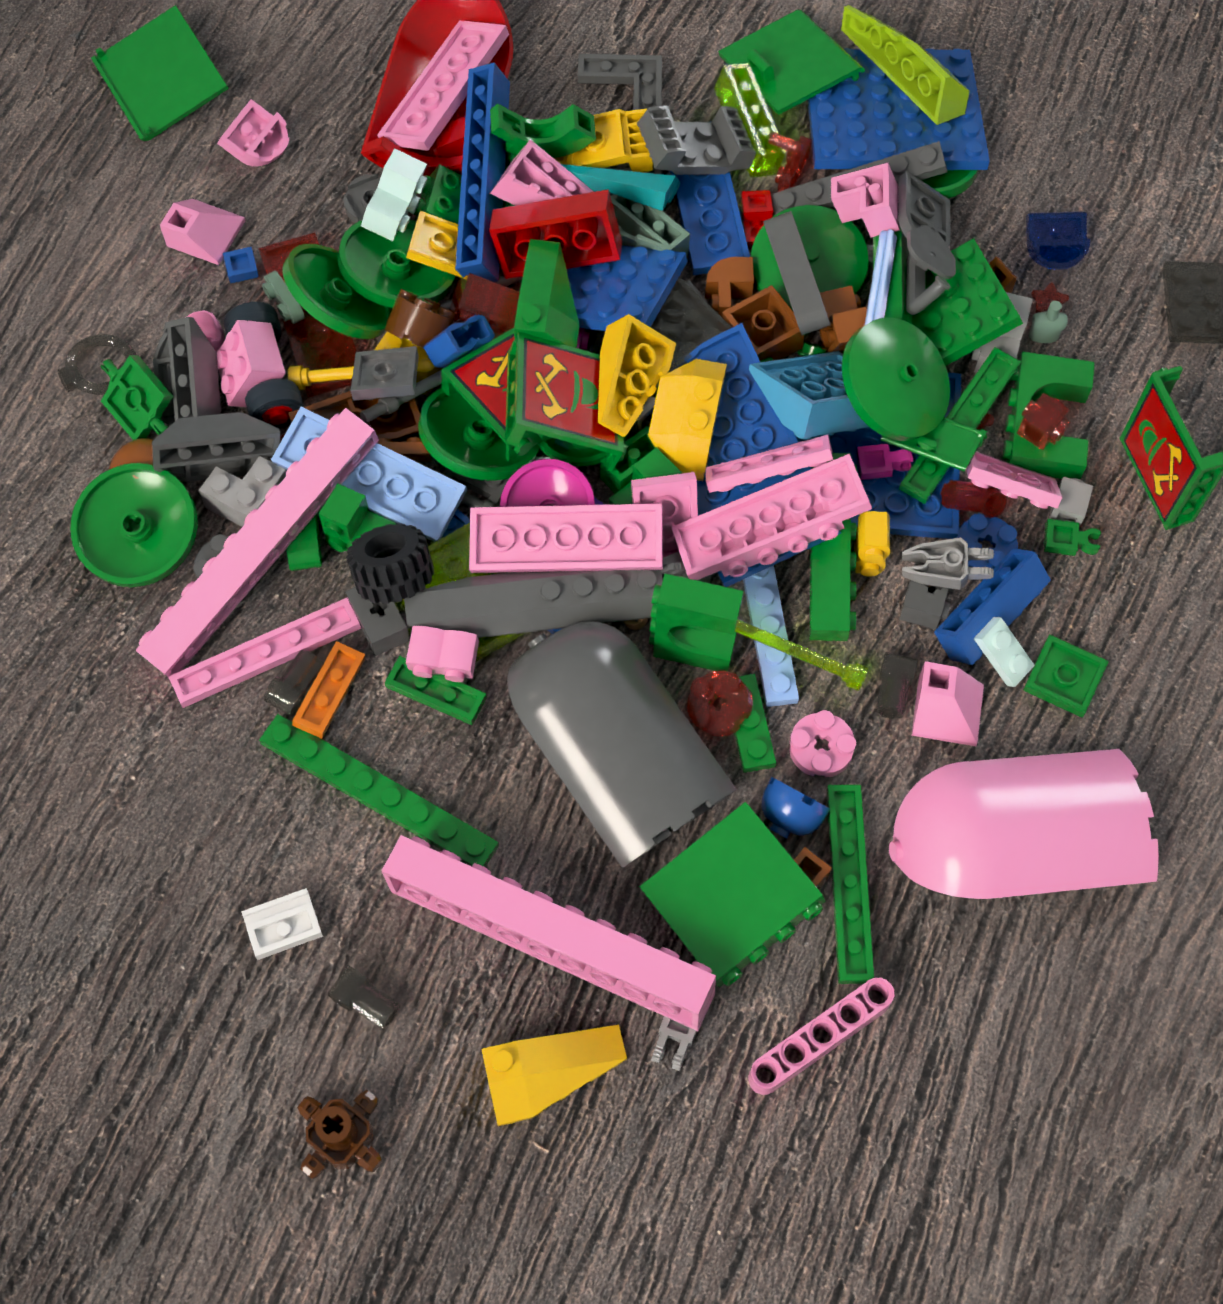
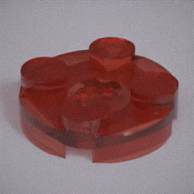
[687,671,753,737]

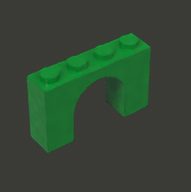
[1002,352,1095,479]
[649,574,744,674]

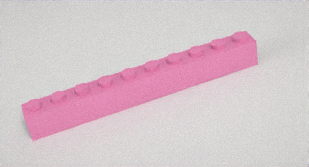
[136,408,379,678]

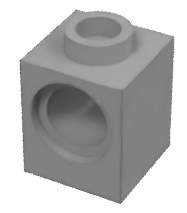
[1049,477,1093,528]

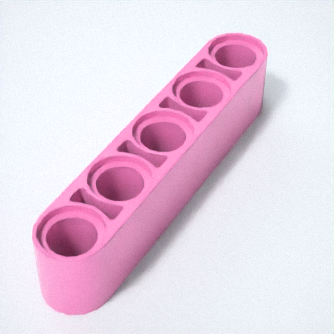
[748,978,894,1095]

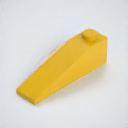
[598,314,676,437]
[482,1025,627,1126]

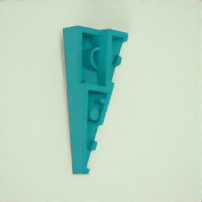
[561,164,680,211]

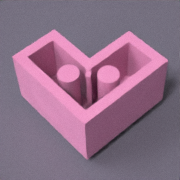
[831,163,900,237]

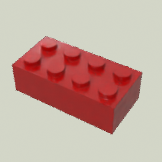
[489,189,622,279]

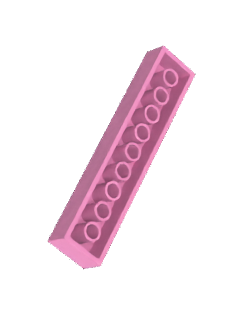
[382,835,716,1031]

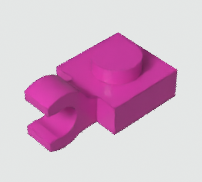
[857,444,913,480]

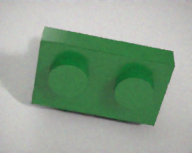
[413,164,462,224]

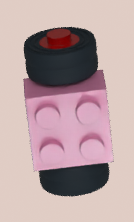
[216,302,304,429]

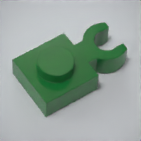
[1044,519,1101,556]

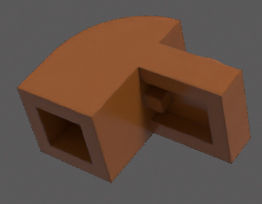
[705,257,754,319]

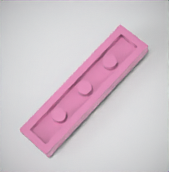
[706,435,833,493]

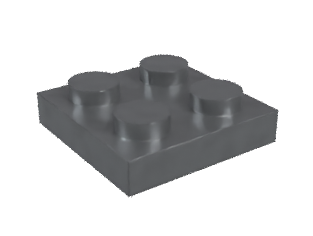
[351,346,419,401]

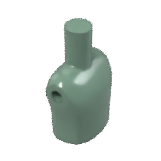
[1029,300,1068,343]

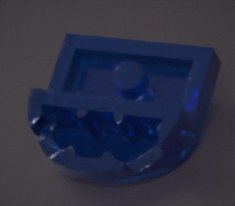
[1026,212,1090,270]

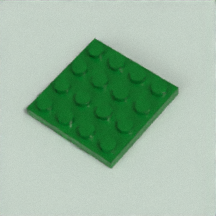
[868,238,1023,366]

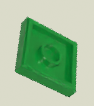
[1023,634,1109,718]

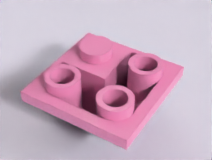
[160,199,245,265]
[911,662,984,746]

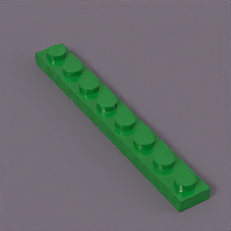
[259,714,499,867]

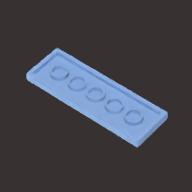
[271,407,467,544]

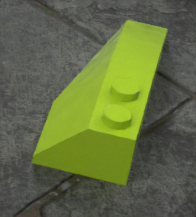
[841,5,969,125]

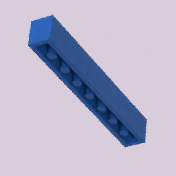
[455,63,510,287]

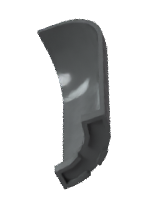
[507,621,737,868]

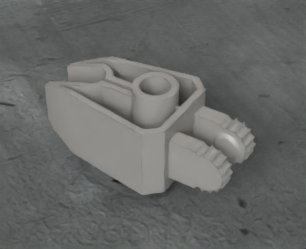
[902,537,994,590]

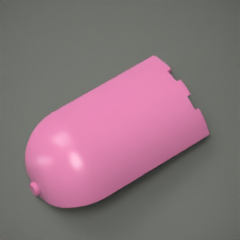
[889,749,1159,899]

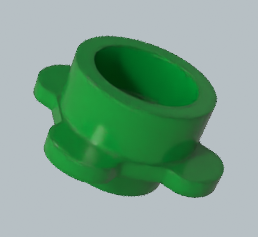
[797,342,827,356]

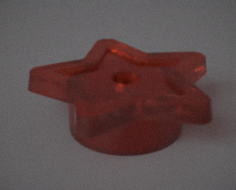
[1031,283,1069,313]

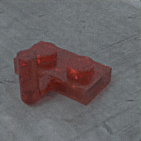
[768,132,812,192]

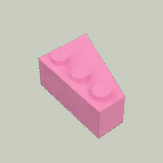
[490,139,594,206]

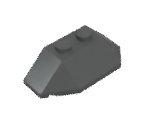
[153,317,221,427]
[152,412,280,482]

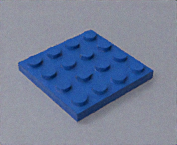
[566,246,687,331]

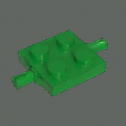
[101,355,173,440]

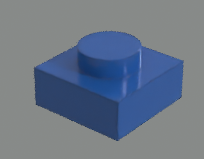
[223,247,259,283]

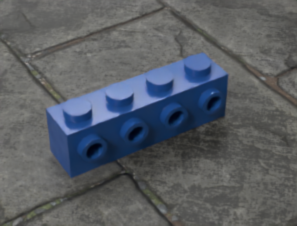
[934,548,1051,665]

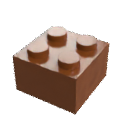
[720,285,805,361]

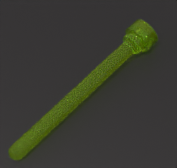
[735,619,868,691]

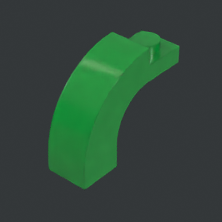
[490,103,596,158]

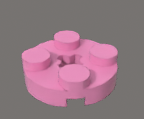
[789,710,856,777]

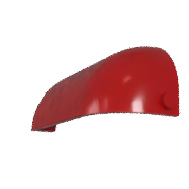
[361,0,513,176]

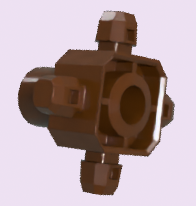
[297,1090,382,1179]

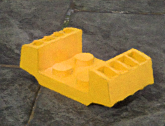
[554,109,653,173]

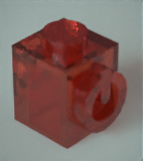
[1017,393,1071,450]

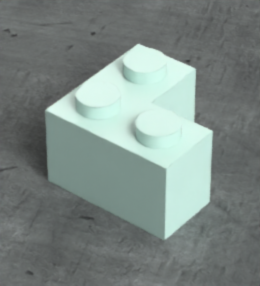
[361,148,428,241]

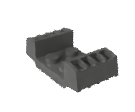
[637,106,756,175]

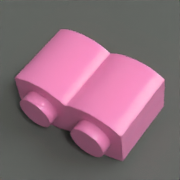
[406,626,479,682]

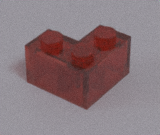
[449,273,520,334]

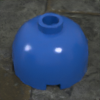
[761,777,830,838]

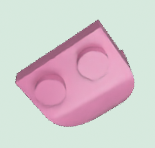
[217,99,289,166]

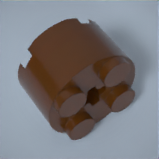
[385,289,456,348]

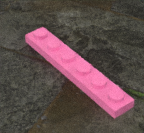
[168,598,361,708]

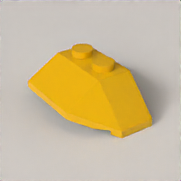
[648,359,727,481]

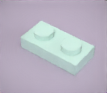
[974,617,1035,687]

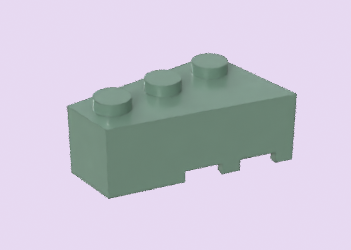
[610,194,690,256]

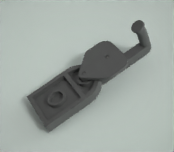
[898,171,956,315]

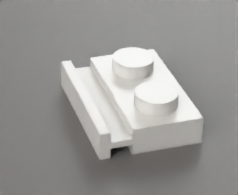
[241,888,323,960]

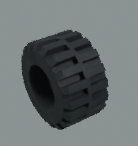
[346,523,435,604]

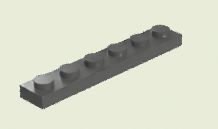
[771,141,947,215]

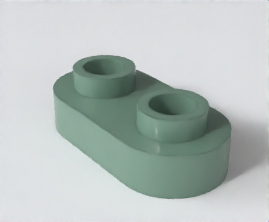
[262,271,305,324]

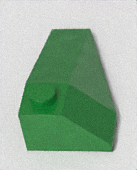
[514,239,579,348]

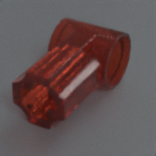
[940,480,1007,518]

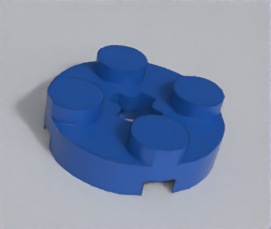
[956,513,1018,569]

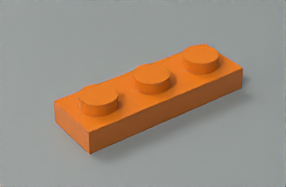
[292,641,365,739]

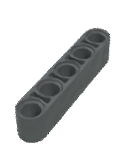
[763,211,830,336]

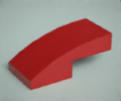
[741,190,773,250]

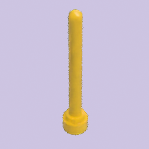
[288,359,434,390]

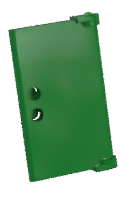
[881,417,988,472]

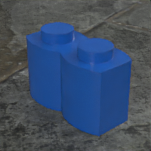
[424,315,495,368]

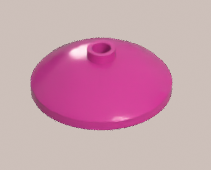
[500,459,595,507]

